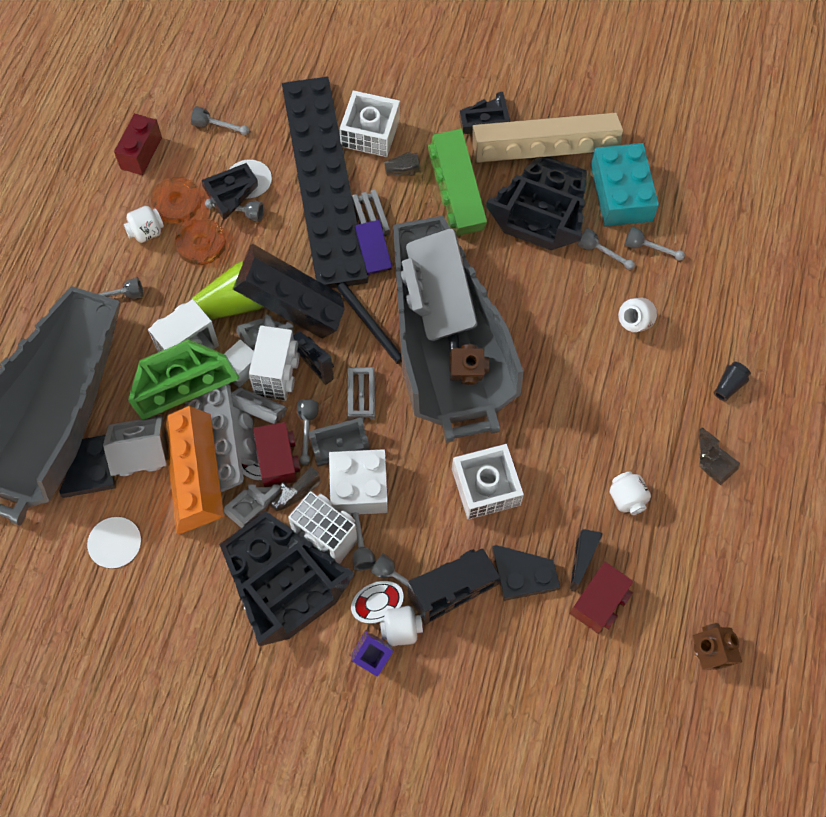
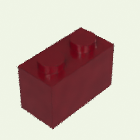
[114,113,162,176]
[253,422,301,487]
[569,561,634,634]

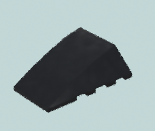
[486,156,587,250]
[219,511,354,646]

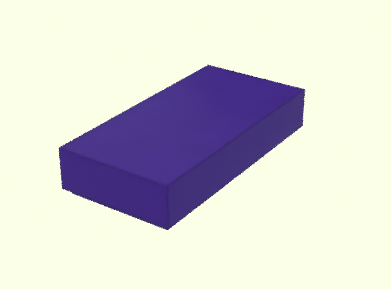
[355,220,392,275]

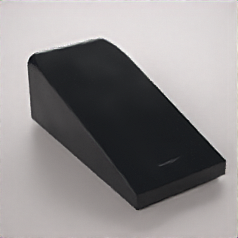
[570,529,603,592]

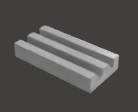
[352,189,390,236]
[348,367,375,420]
[231,387,287,424]

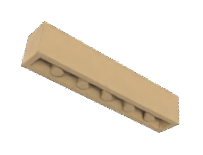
[472,113,623,163]

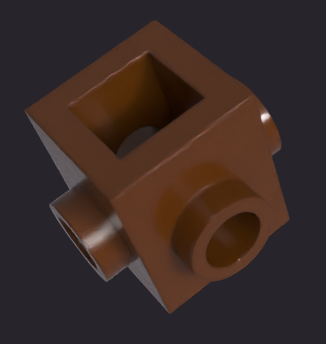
[450,344,489,385]
[692,623,742,670]

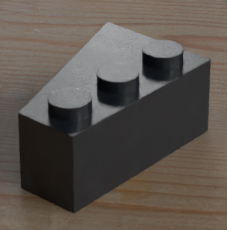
[408,548,501,625]

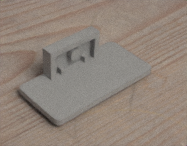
[401,229,477,341]
[185,384,258,492]

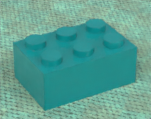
[591,143,659,227]

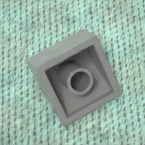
[103,415,168,476]

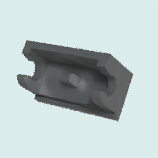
[309,417,370,467]

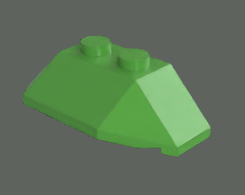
[128,339,239,420]

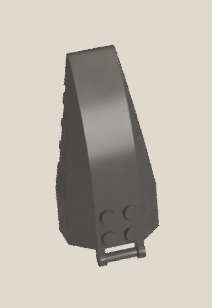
[393,216,523,443]
[0,286,121,525]

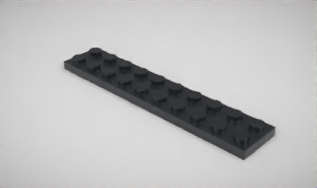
[282,76,368,289]

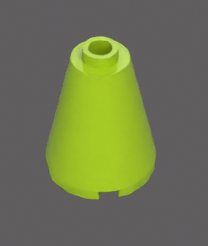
[192,261,264,320]

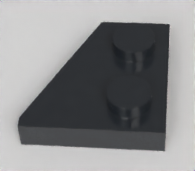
[459,92,511,134]
[202,163,258,220]
[293,331,334,385]
[59,435,116,498]
[492,545,560,601]

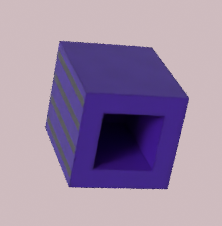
[351,630,393,677]

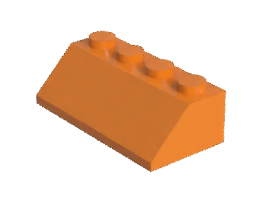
[165,406,224,534]

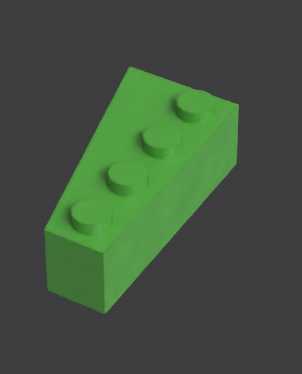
[428,129,487,236]

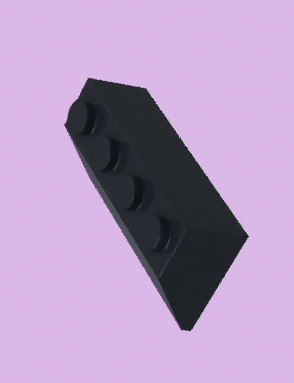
[233,243,345,339]

